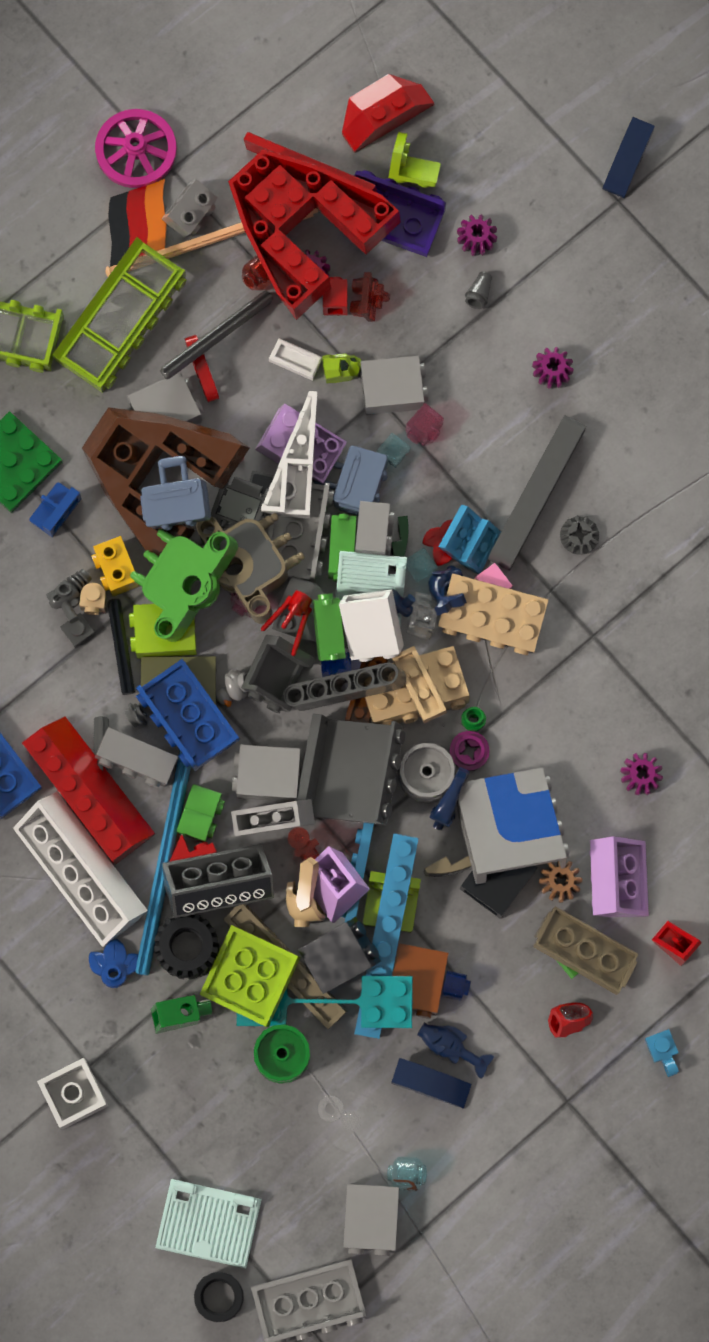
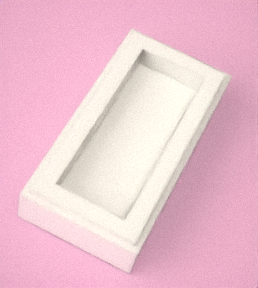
[269,338,322,381]

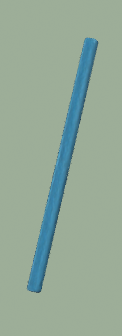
[135,751,191,976]

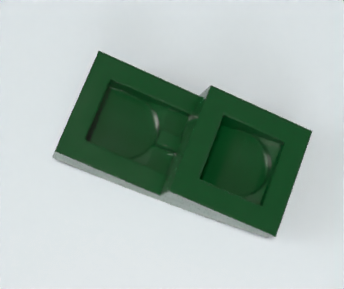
[391,516,409,572]

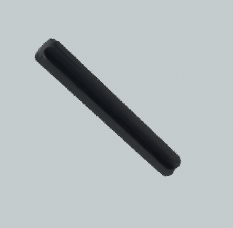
[107,599,135,695]

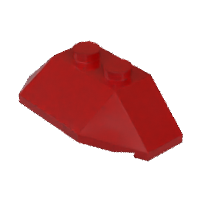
[342,74,434,153]

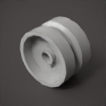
[399,743,455,803]

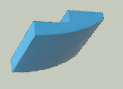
[438,505,501,574]

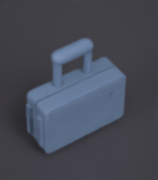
[313,445,388,516]
[140,456,211,530]

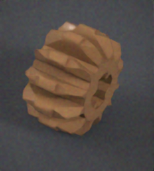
[539,861,582,903]

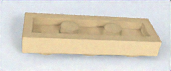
[392,646,447,723]

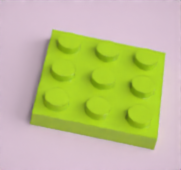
[199,925,301,1027]

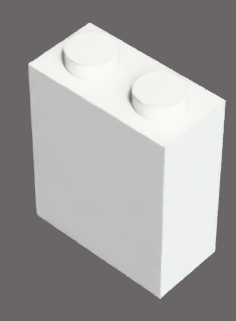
[339,589,404,662]

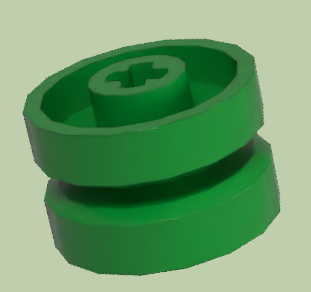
[253,1024,310,1084]

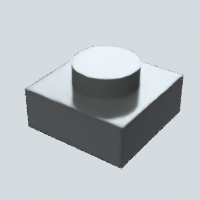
[60,612,95,648]

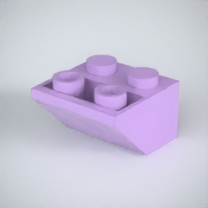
[313,846,370,923]

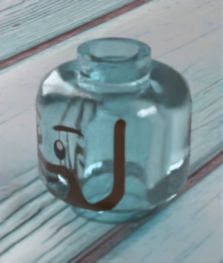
[387,1156,427,1191]

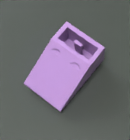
[255,404,347,484]

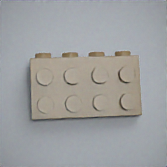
[438,573,549,656]
[364,646,469,725]

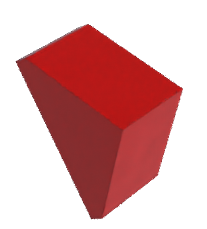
[652,921,702,966]

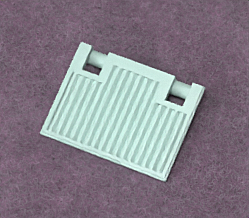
[336,551,407,626]
[155,1179,262,1268]

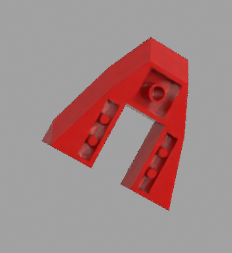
[228,149,401,320]

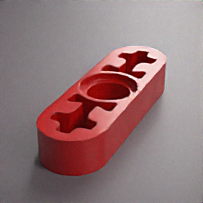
[184,335,219,403]

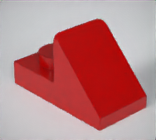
[170,835,217,862]

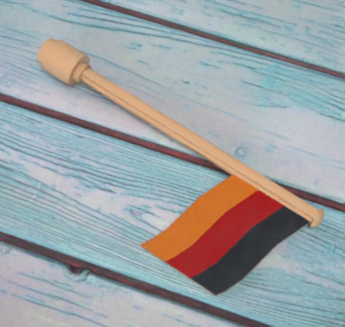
[105,179,319,277]

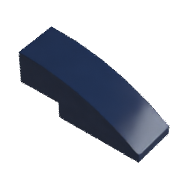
[602,117,655,198]
[391,1058,472,1109]

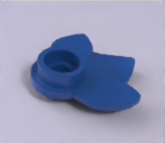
[89,939,139,988]

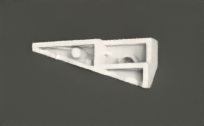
[261,391,317,518]

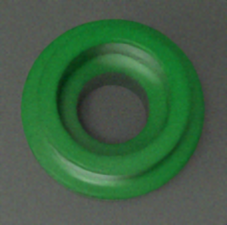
[461,707,486,731]

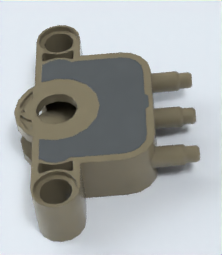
[196,513,305,624]

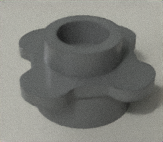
[125,703,147,727]

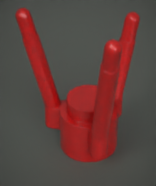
[261,590,313,656]

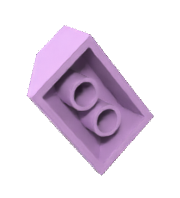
[590,836,649,917]

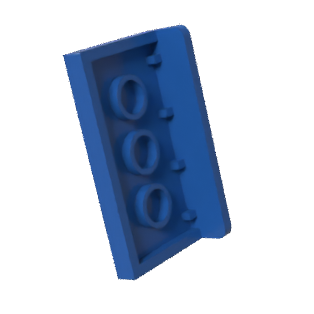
[136,659,240,771]
[0,733,42,820]

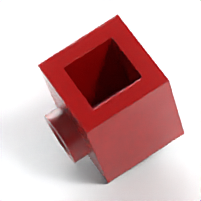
[323,276,348,315]

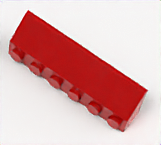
[22,716,155,865]

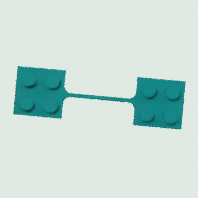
[236,976,413,1028]

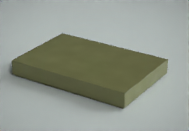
[141,656,216,707]

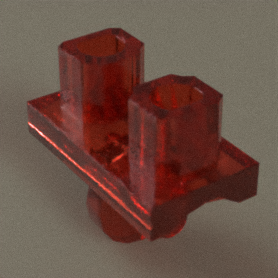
[350,272,390,322]
[288,827,319,861]

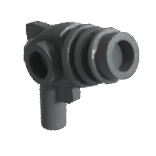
[46,569,92,623]

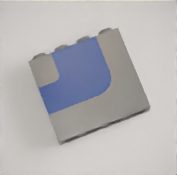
[456,768,569,884]

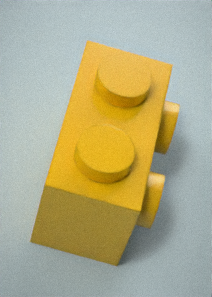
[91,536,140,597]

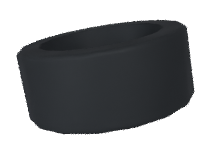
[194,1272,244,1322]

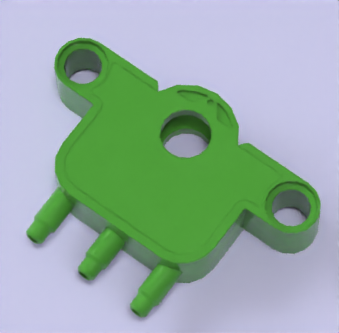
[130,529,238,642]

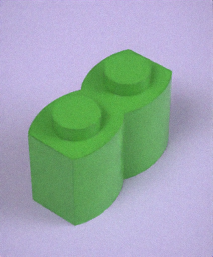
[177,784,225,842]

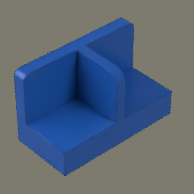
[29,482,82,538]

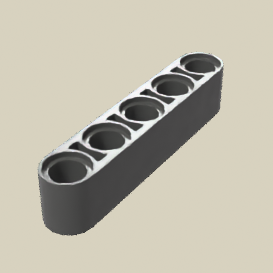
[283,663,406,711]

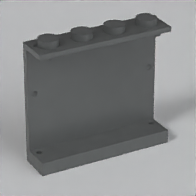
[296,713,405,825]

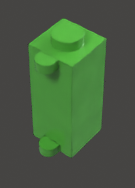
[328,514,356,582]
[312,593,346,661]

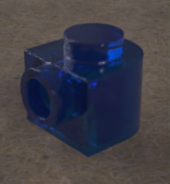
[441,970,471,1001]

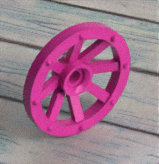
[95,109,177,188]

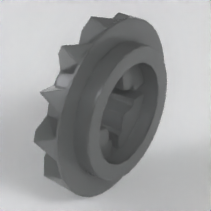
[560,515,599,555]

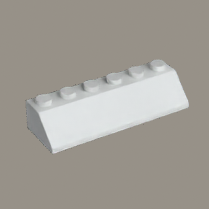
[13,792,148,947]

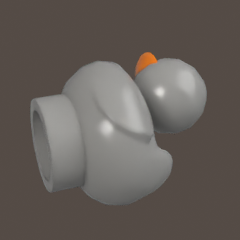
[216,670,248,707]

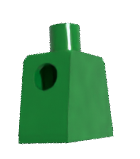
[150,995,212,1034]

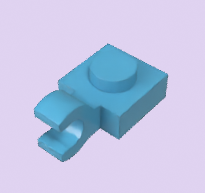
[645,1029,679,1077]

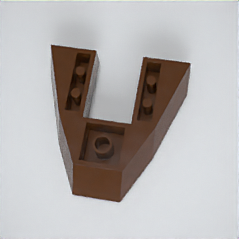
[82,407,250,556]

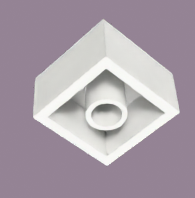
[37,1058,108,1130]

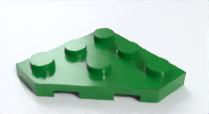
[0,411,63,513]

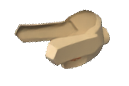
[286,857,327,927]

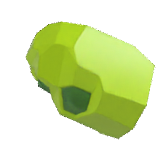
[322,353,361,383]

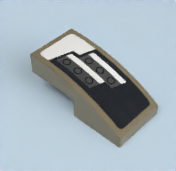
[424,856,472,877]

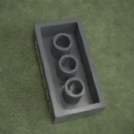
[162,844,274,918]

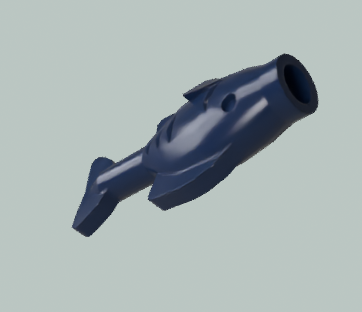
[417,1022,494,1079]

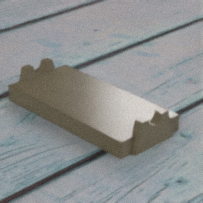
[533,906,639,995]

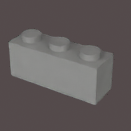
[95,727,178,788]
[231,799,315,836]

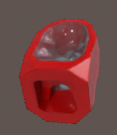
[548,1002,593,1038]

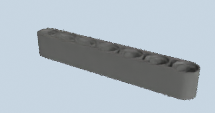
[488,415,587,571]

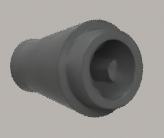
[465,271,492,309]

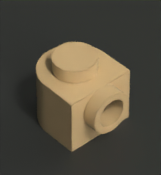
[79,583,107,615]

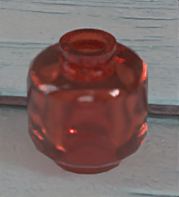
[242,255,271,291]

